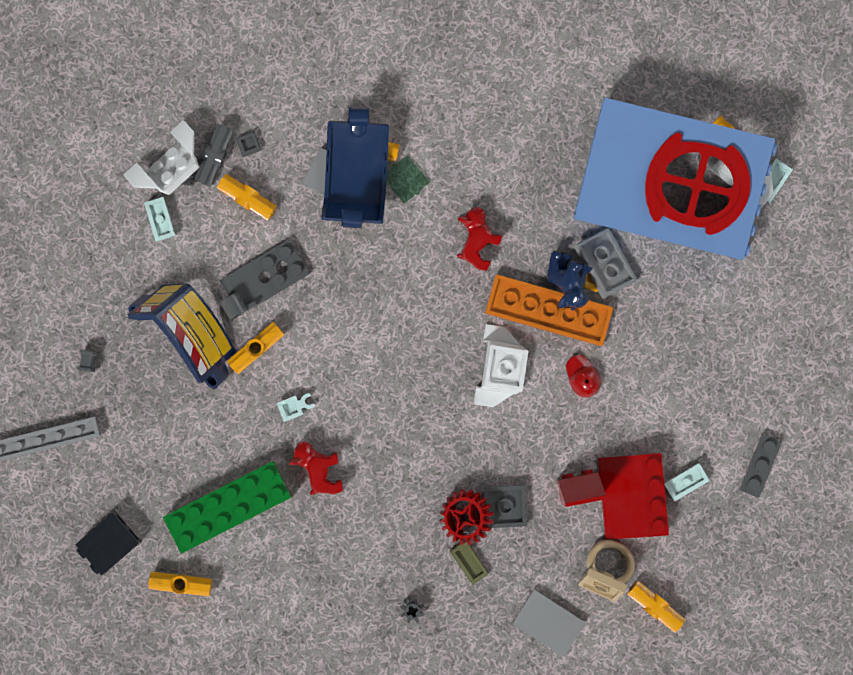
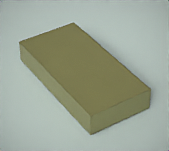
[450,542,489,585]

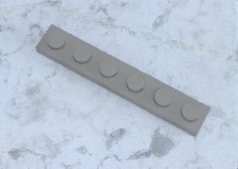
[0,417,101,461]

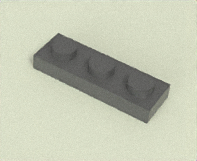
[739,434,782,498]

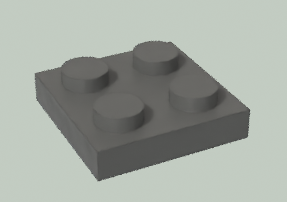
[484,485,527,528]

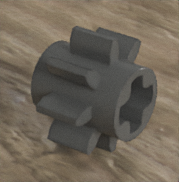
[400,598,425,623]

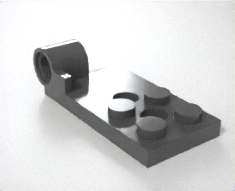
[220,239,310,320]

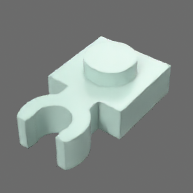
[276,393,315,422]

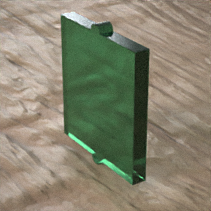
[386,156,430,204]

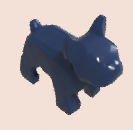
[547,251,593,311]

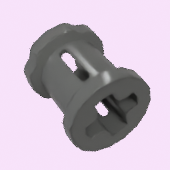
[77,349,99,372]

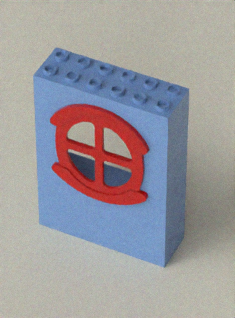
[573,98,777,260]

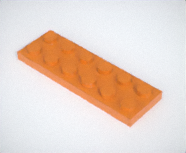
[485,274,614,347]

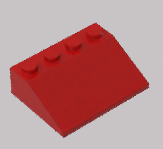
[598,452,669,539]

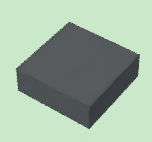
[235,131,262,158]

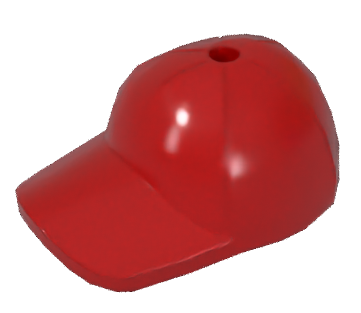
[566,355,601,398]

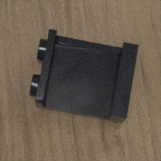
[75,511,142,576]

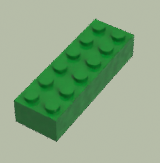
[162,460,293,554]

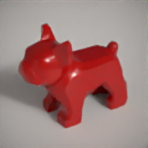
[457,207,503,271]
[289,441,343,495]

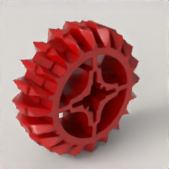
[439,490,494,545]

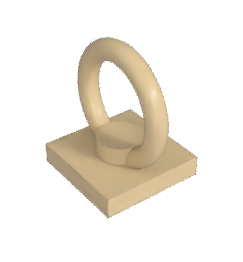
[578,540,635,602]

